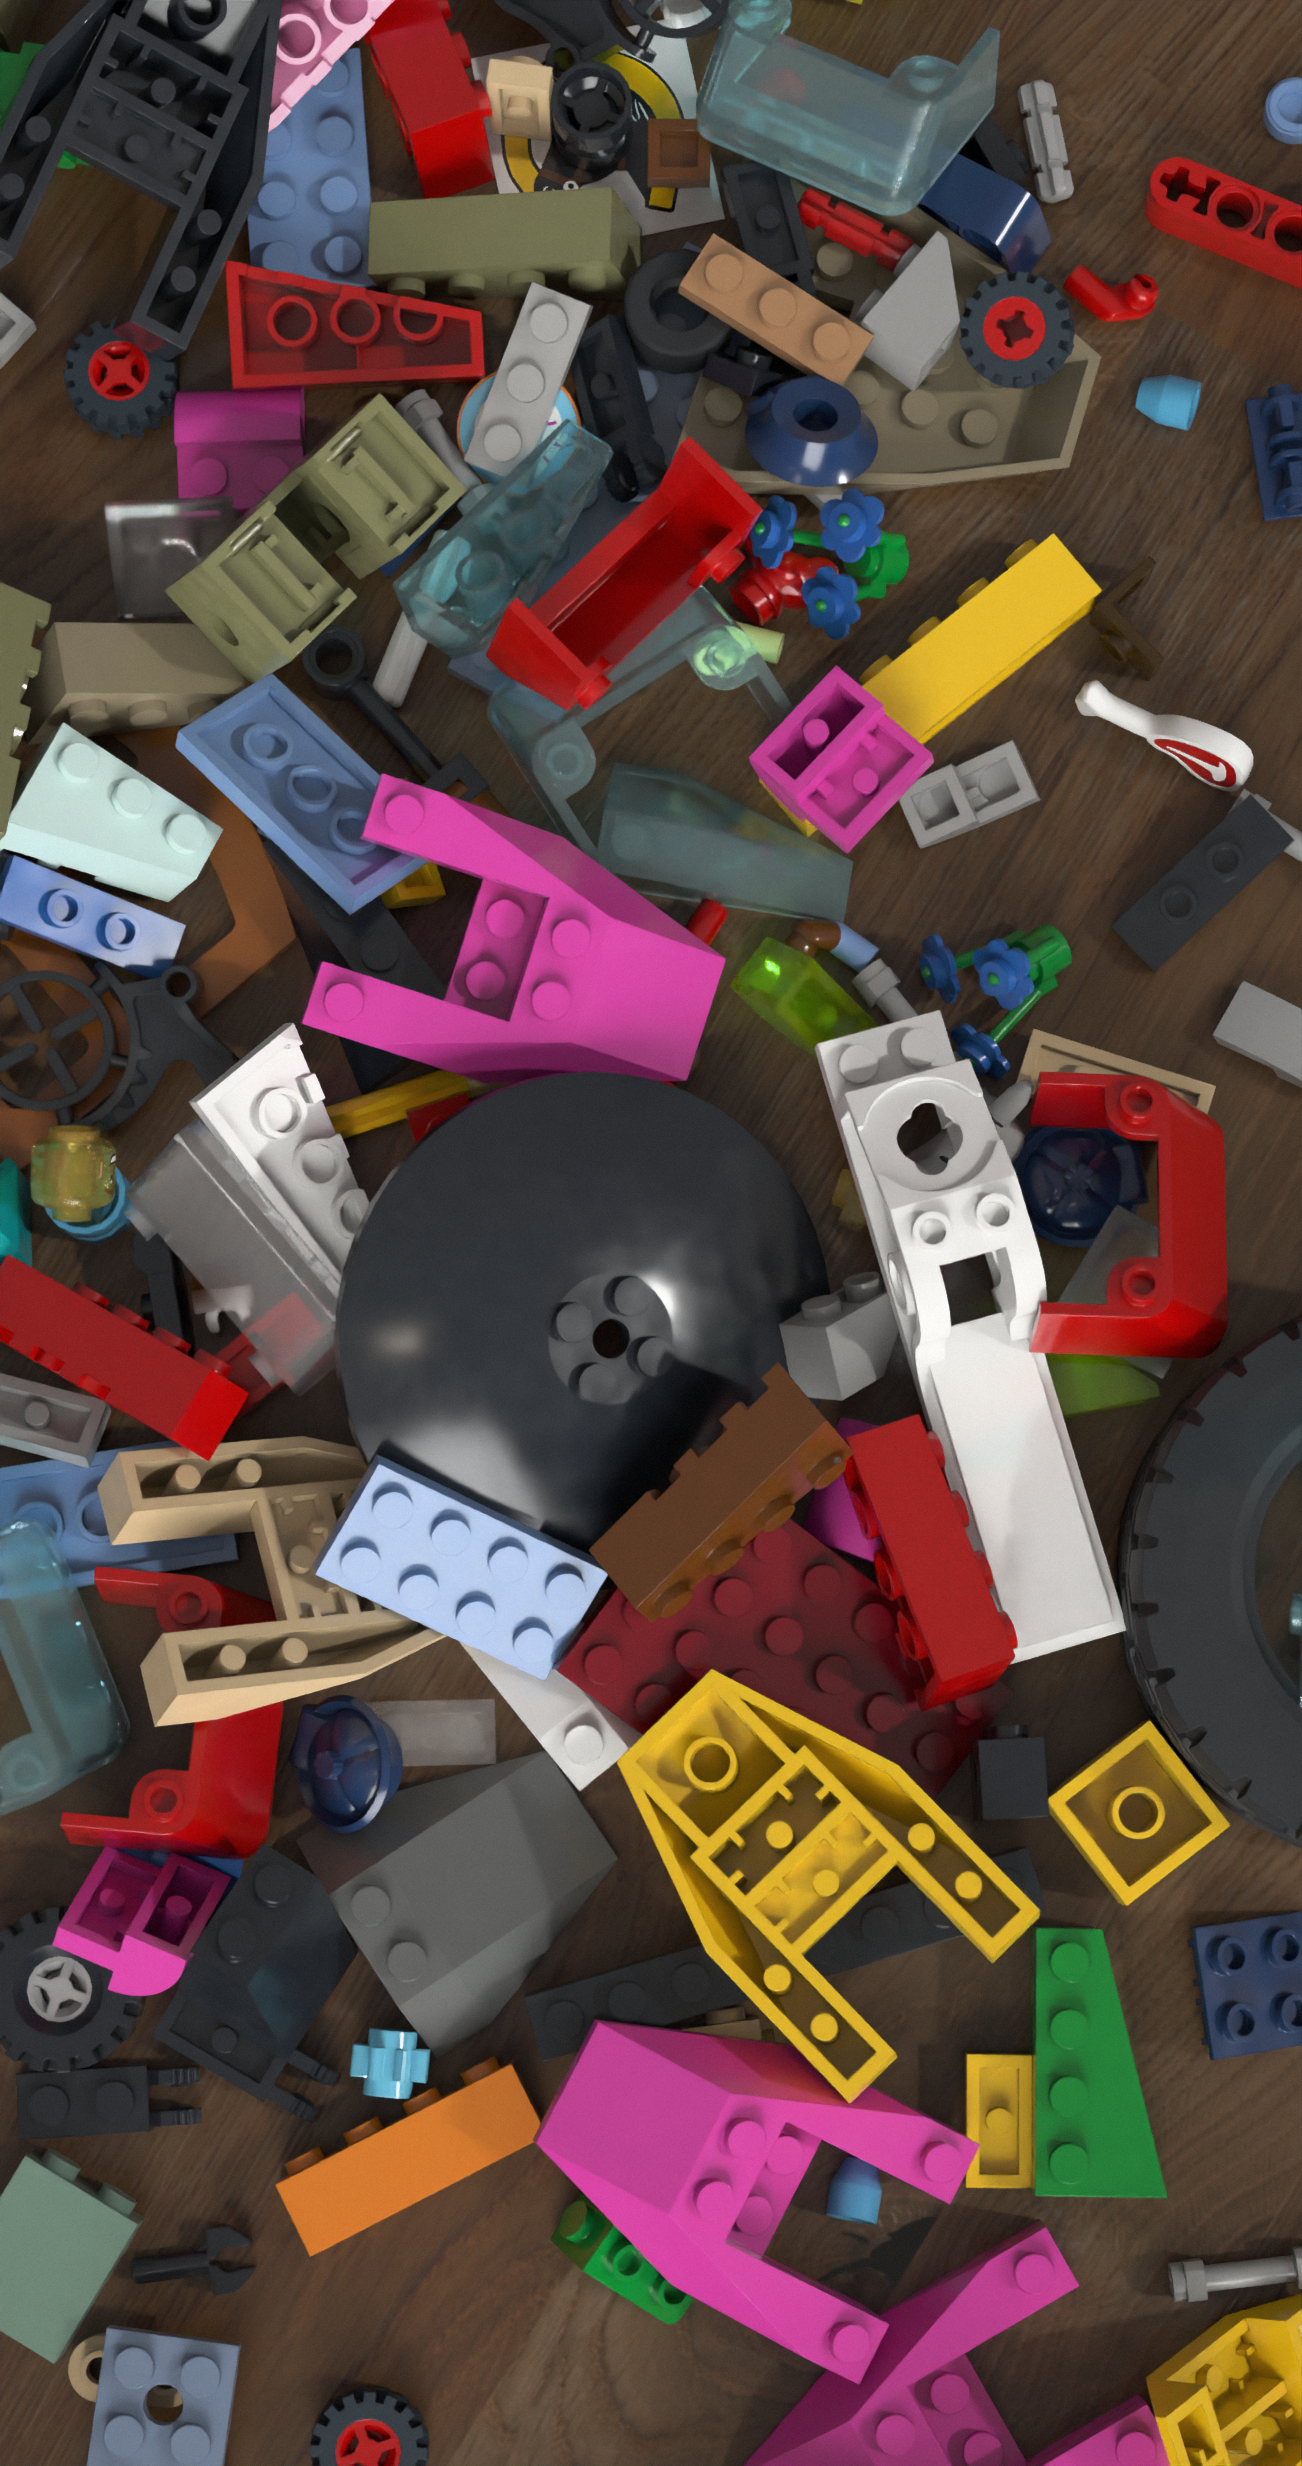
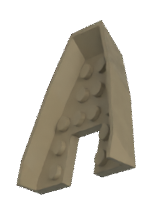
[671,132,1101,495]

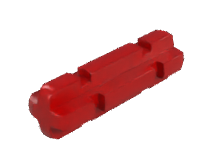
[797,187,914,271]

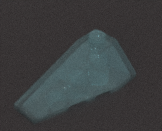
[393,419,613,660]
[596,762,853,924]

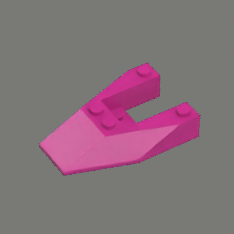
[300,773,726,1083]
[533,2019,980,2384]
[742,2220,1170,2466]

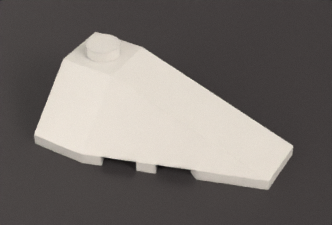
[459,1622,642,1792]

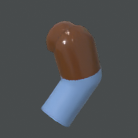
[783,918,879,973]

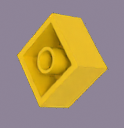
[1048,1720,1231,1906]

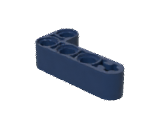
[815,100,1051,273]

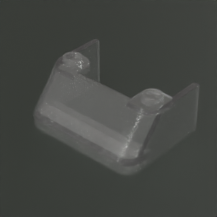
[123,1117,340,1397]

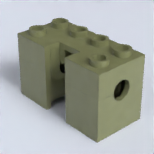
[164,393,467,685]

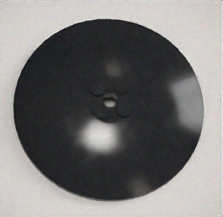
[334,1071,830,1590]

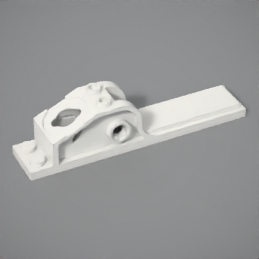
[814,1010,1126,1665]

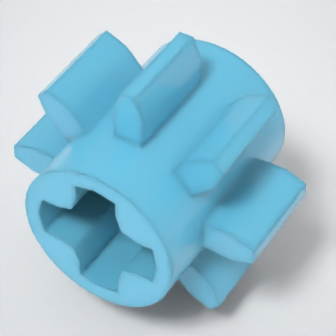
[350,2027,431,2099]

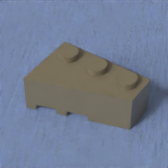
[20,622,246,745]

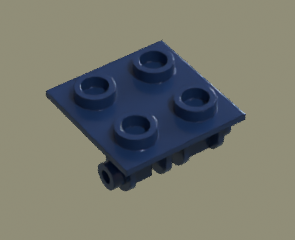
[1245,384,1302,522]
[1187,1912,1302,2060]

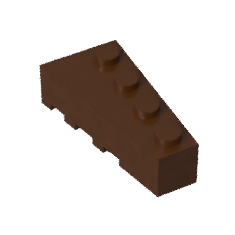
[589,1362,854,1623]

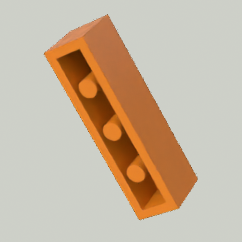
[275,2056,543,2257]

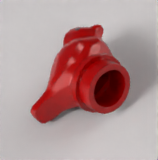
[729,533,839,626]

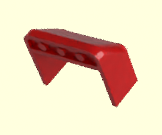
[485,436,763,711]
[1029,1072,1228,1359]
[60,1566,285,1860]

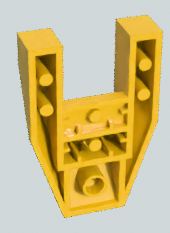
[616,1669,1040,2104]

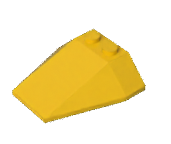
[1146,2293,1302,2466]

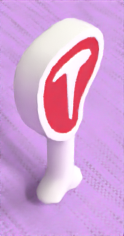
[1075,680,1253,792]

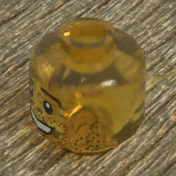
[30,1125,116,1222]

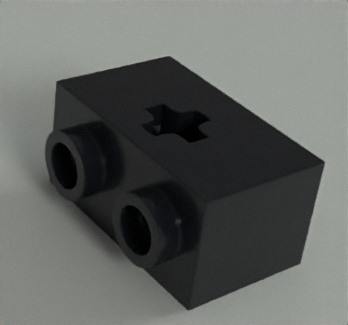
[969,1725,1049,1820]

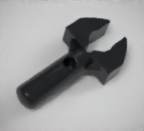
[130,2224,257,2296]

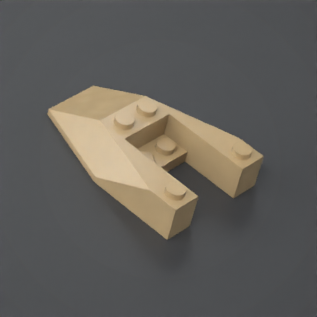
[97,1436,447,1727]

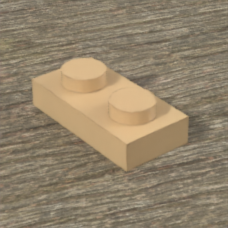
[486,56,554,142]

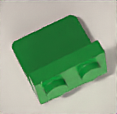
[550,2192,695,2324]

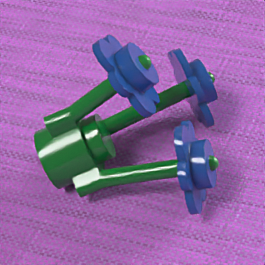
[750,488,909,640]
[919,924,1072,1080]

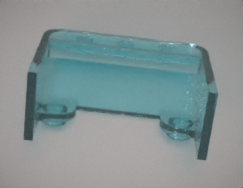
[696,0,1000,216]
[487,585,794,858]
[0,1517,131,1816]

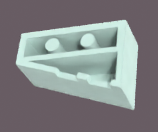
[0,722,224,902]

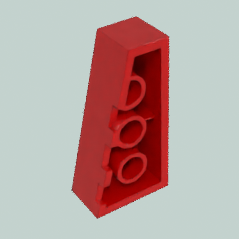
[363,0,495,199]
[225,260,486,391]
[0,1254,249,1462]
[842,1414,1018,1712]

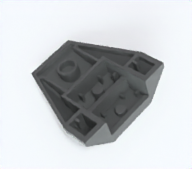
[296,1751,618,2059]

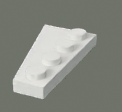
[189,1023,370,1300]

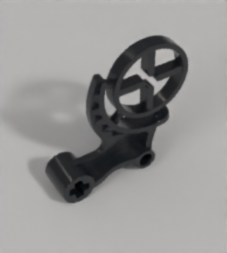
[488,0,742,79]
[0,959,241,1143]

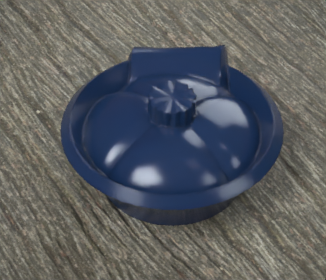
[745,375,878,487]
[1012,1126,1149,1247]
[288,1695,403,1833]

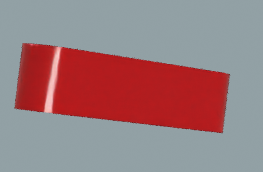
[1143,157,1302,289]

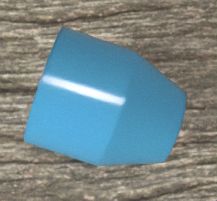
[1136,375,1201,431]
[825,2157,882,2225]

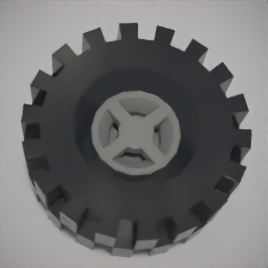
[0,1905,146,2073]

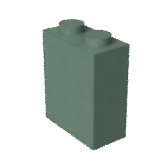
[0,2148,145,2364]

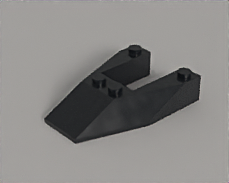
[0,0,282,361]

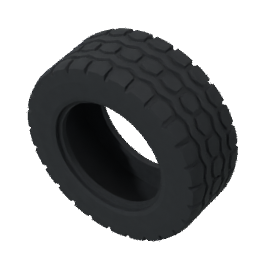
[1114,1314,1302,1849]

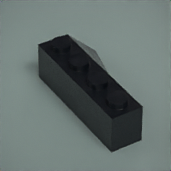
[262,839,446,1095]

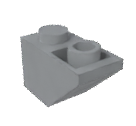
[855,231,960,392]
[779,1272,899,1401]

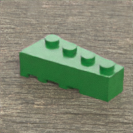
[1029,1926,1168,2198]

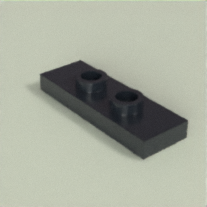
[1111,794,1295,973]

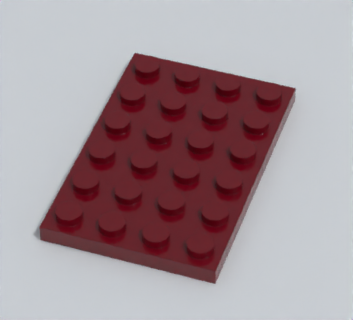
[552,1518,1014,1801]

